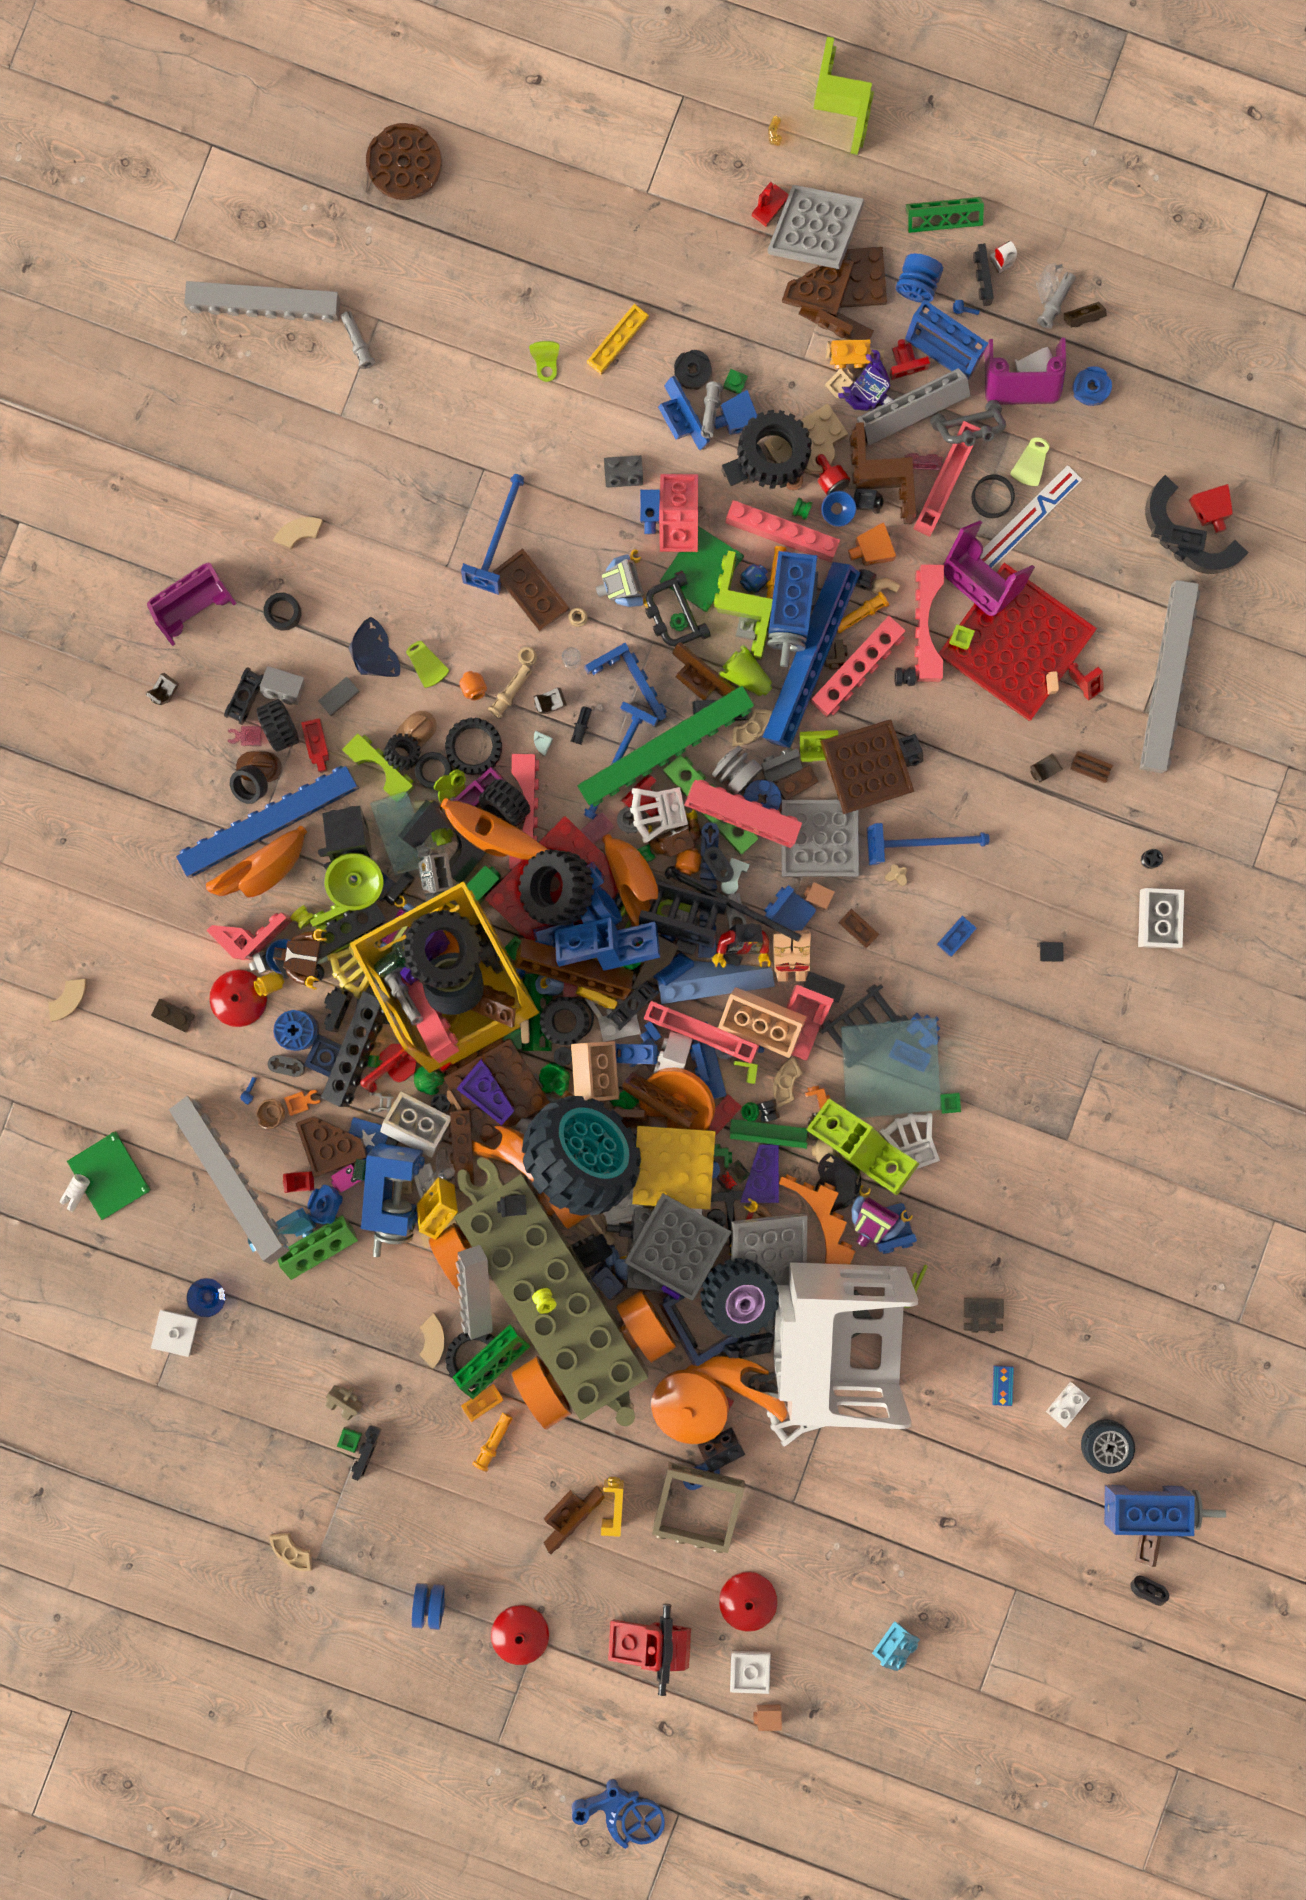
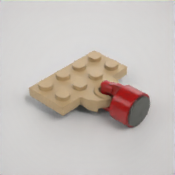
[764,404,850,496]

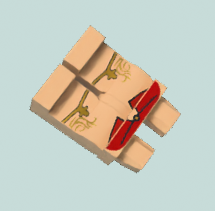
[772,930,811,981]

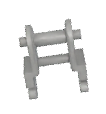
[368,1093,394,1112]

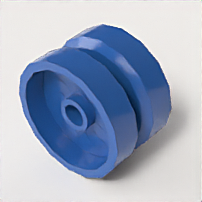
[580,886,622,925]
[412,1583,445,1630]

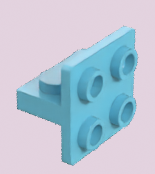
[872,1621,920,1671]

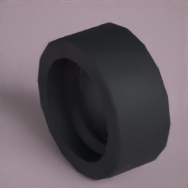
[263,592,302,631]
[415,752,452,789]
[229,765,268,804]

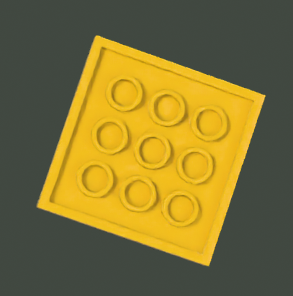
[632,1126,715,1210]

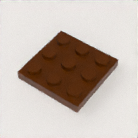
[840,247,887,308]

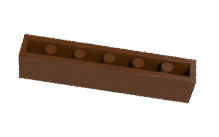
[515,938,633,1000]

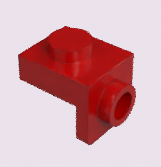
[283,1171,315,1193]

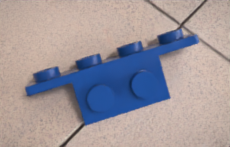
[658,376,710,450]
[690,1022,727,1099]

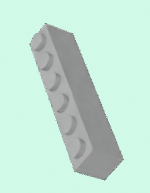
[857,368,971,445]
[456,1245,493,1340]

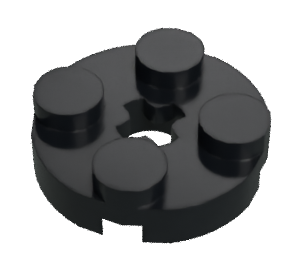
[674,350,712,390]

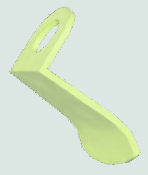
[1010,437,1050,486]

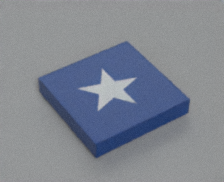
[349,1117,388,1161]

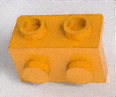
[830,340,870,369]

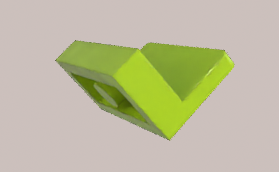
[733,1061,758,1084]

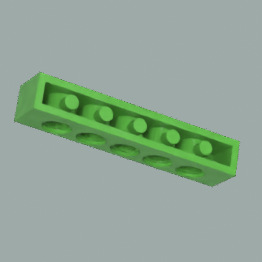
[663,755,759,855]

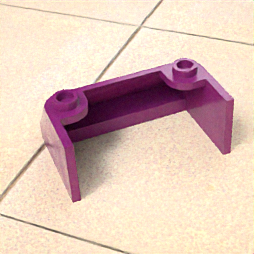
[984,338,1066,405]
[943,520,1035,616]
[147,562,237,646]

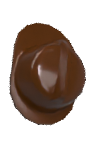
[236,751,282,782]

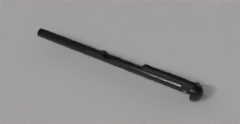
[665,866,802,942]

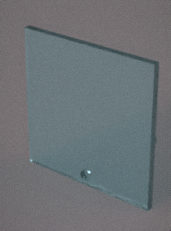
[841,1018,941,1118]

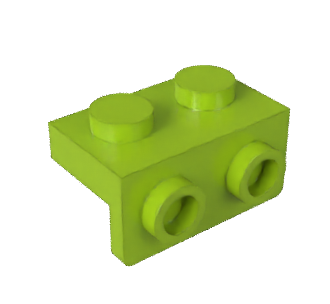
[799,730,839,762]

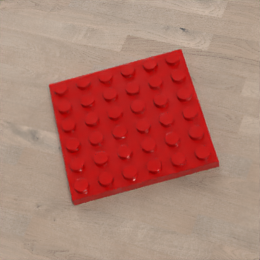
[938,562,1097,721]

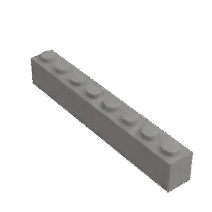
[184,281,340,323]

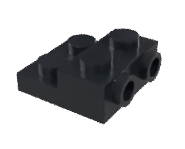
[324,987,352,1032]

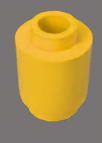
[254,971,284,996]

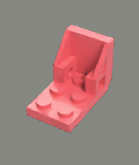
[659,474,698,552]
[206,912,292,960]
[786,985,834,1061]

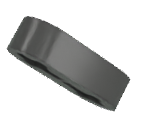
[268,1055,305,1077]

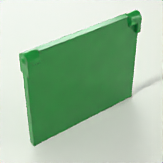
[659,526,744,613]
[67,1131,151,1220]

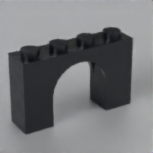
[398,800,486,884]

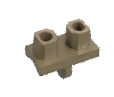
[325,1385,364,1420]

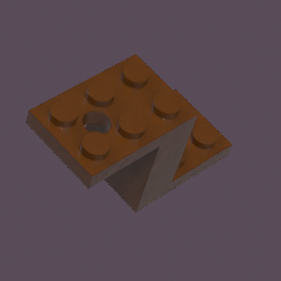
[849,422,916,524]

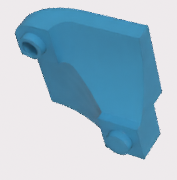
[248,1208,317,1252]

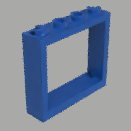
[905,299,989,380]

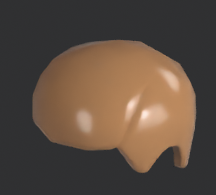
[255,1099,285,1129]

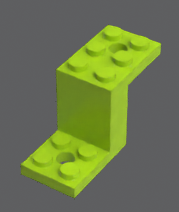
[813,37,874,155]
[714,551,773,660]
[806,1099,920,1196]

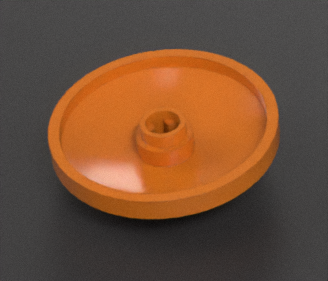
[639,1068,715,1130]
[651,1370,729,1444]

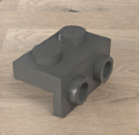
[604,455,643,488]
[761,748,803,782]

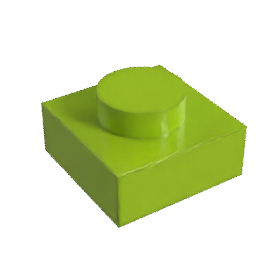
[949,624,974,650]

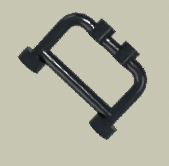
[645,570,711,647]

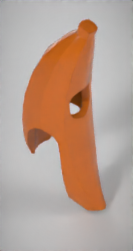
[441,798,548,860]
[206,825,307,898]
[602,834,658,942]
[472,1125,534,1182]
[685,1355,788,1422]

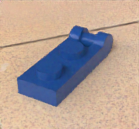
[615,1044,657,1064]

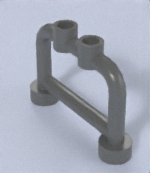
[930,400,1006,446]

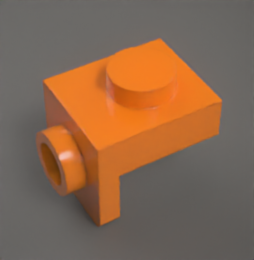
[804,1085,830,1110]

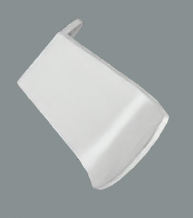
[1015,347,1053,372]

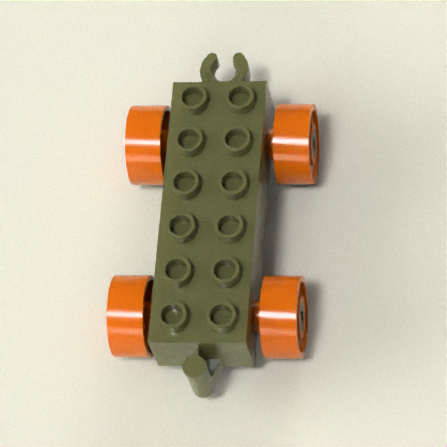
[429,1157,677,1430]

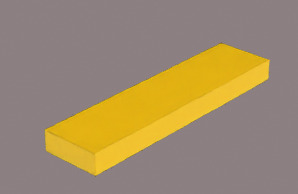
[587,303,649,375]

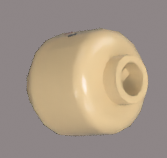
[812,1139,840,1163]

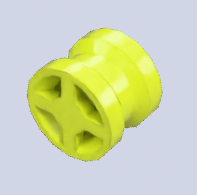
[290,905,314,929]
[532,1288,557,1314]

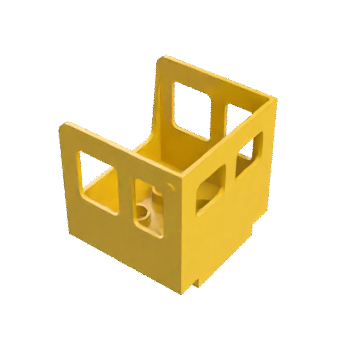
[350,881,539,1073]

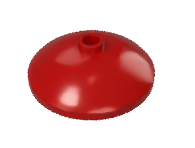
[209,970,268,1027]
[719,1572,777,1632]
[491,1605,549,1665]

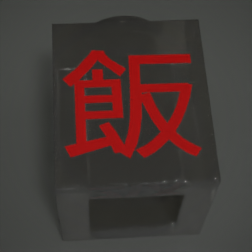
[715,1160,751,1193]

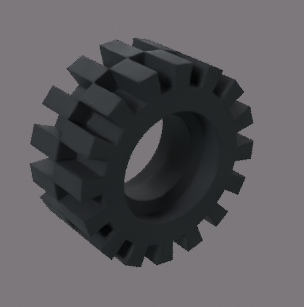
[383,733,421,771]

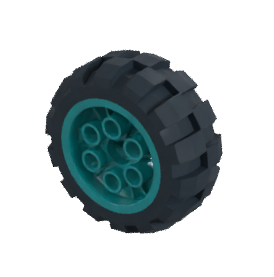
[522,1096,641,1216]

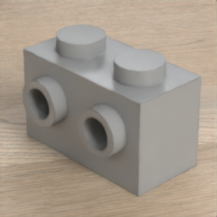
[260,666,305,705]

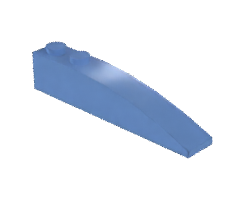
[658,961,775,1004]

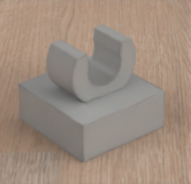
[736,617,758,640]
[249,951,272,973]

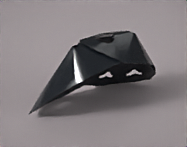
[815,1153,861,1212]

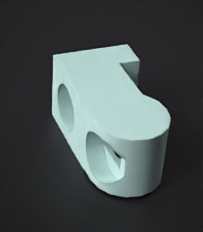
[721,858,750,895]

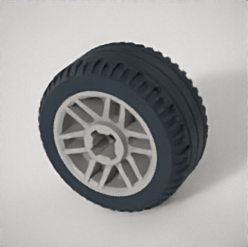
[1081,1419,1135,1474]

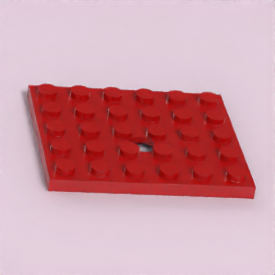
[484,816,618,941]

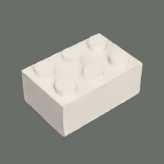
[1138,888,1184,949]
[380,1092,451,1158]

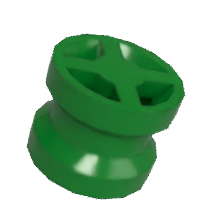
[792,497,813,520]
[637,844,656,863]

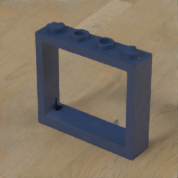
[659,1263,743,1366]

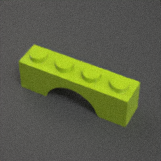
[342,733,415,804]

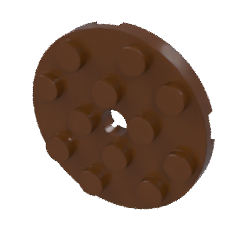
[366,123,442,200]

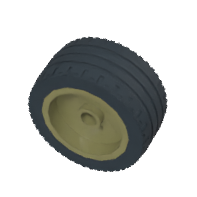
[423,953,484,1015]

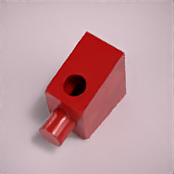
[1189,484,1233,533]

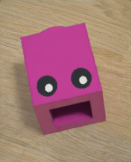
[331,1163,364,1193]

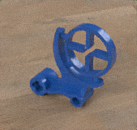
[572,1779,665,1849]

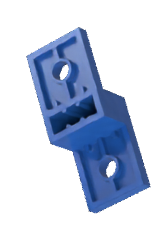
[555,917,660,970]

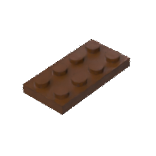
[493,548,570,632]

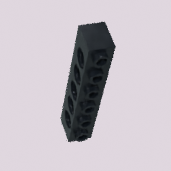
[274,902,387,979]
[321,991,386,1107]

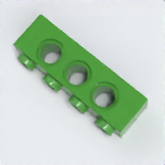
[278,1215,358,1280]

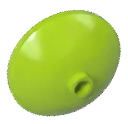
[324,853,383,910]

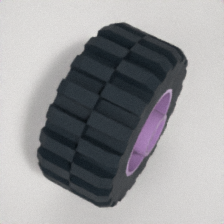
[700,1258,779,1338]

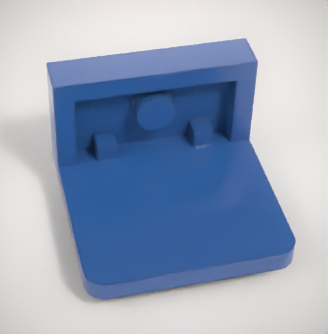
[764,885,816,931]
[875,1203,917,1254]

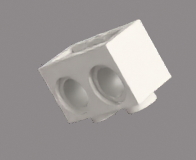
[1046,1382,1090,1428]

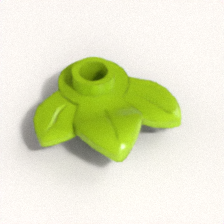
[434,769,466,804]

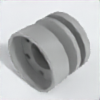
[712,746,763,795]

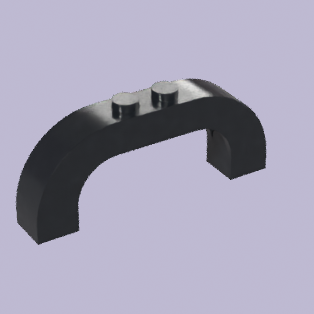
[1145,475,1249,574]

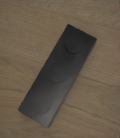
[973,243,994,306]

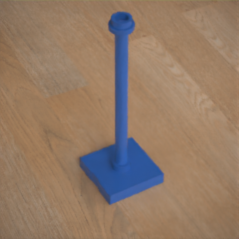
[461,474,524,595]
[584,701,659,820]
[867,823,989,866]

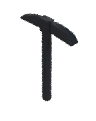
[711,1190,744,1260]

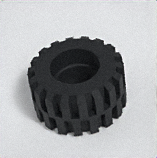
[257,699,299,752]
[478,779,531,827]
[540,997,589,1045]

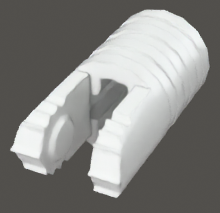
[60,1174,90,1212]

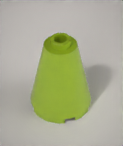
[719,645,772,696]

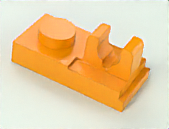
[461,1384,504,1422]

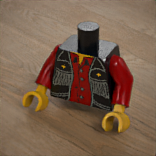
[712,923,771,968]

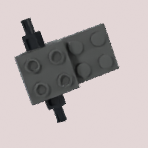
[606,1207,665,1293]

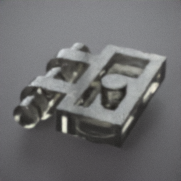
[963,1297,1004,1333]

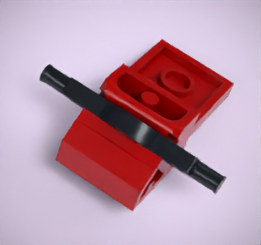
[608,1604,691,1696]

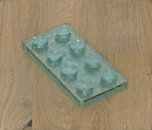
[370,791,425,876]

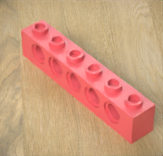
[810,616,906,717]

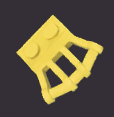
[327,933,379,999]

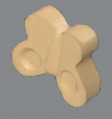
[885,864,907,886]

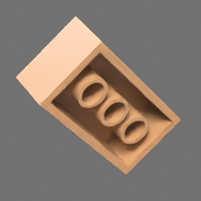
[718,987,807,1058]

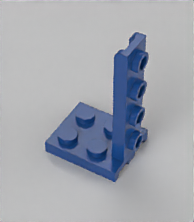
[584,642,667,721]

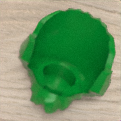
[539,1064,570,1096]
[414,1066,445,1095]

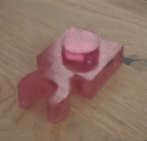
[228,726,262,746]

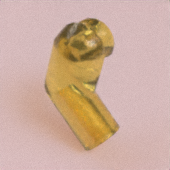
[768,116,782,146]

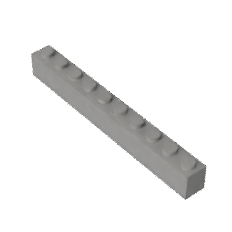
[1139,580,1200,773]
[169,1096,290,1265]

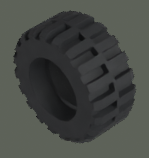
[737,410,812,489]
[519,849,594,925]
[402,910,483,988]

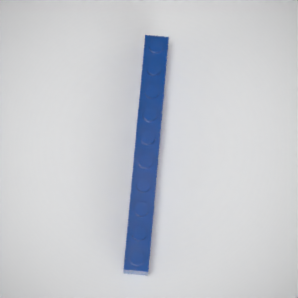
[762,562,860,748]
[176,766,359,878]

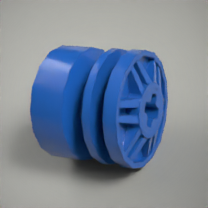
[896,253,944,303]
[273,1010,319,1051]

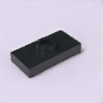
[803,971,845,1003]

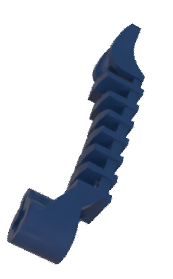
[698,822,719,958]

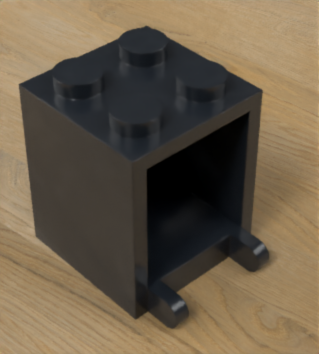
[318,806,373,871]

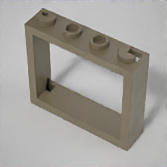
[652,1462,745,1553]

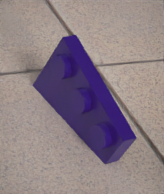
[400,930,450,985]
[457,1058,514,1125]
[740,1145,779,1203]

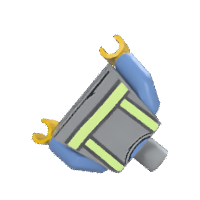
[596,549,648,607]

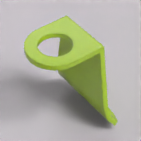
[529,341,560,382]
[406,641,449,688]

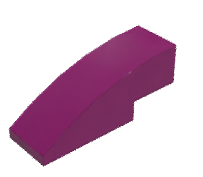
[453,767,507,807]

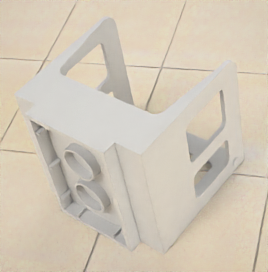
[773,1262,918,1429]

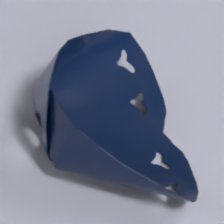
[348,617,400,677]

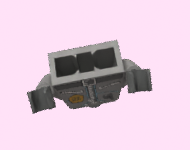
[416,844,453,902]

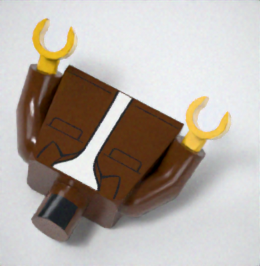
[648,809,701,857]
[273,929,327,990]

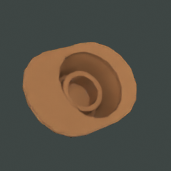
[396,711,437,751]

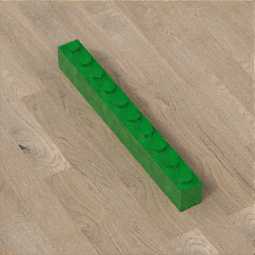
[577,686,754,807]

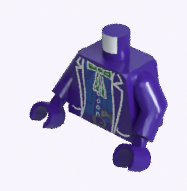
[838,349,894,411]

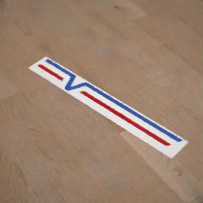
[980,465,1082,569]

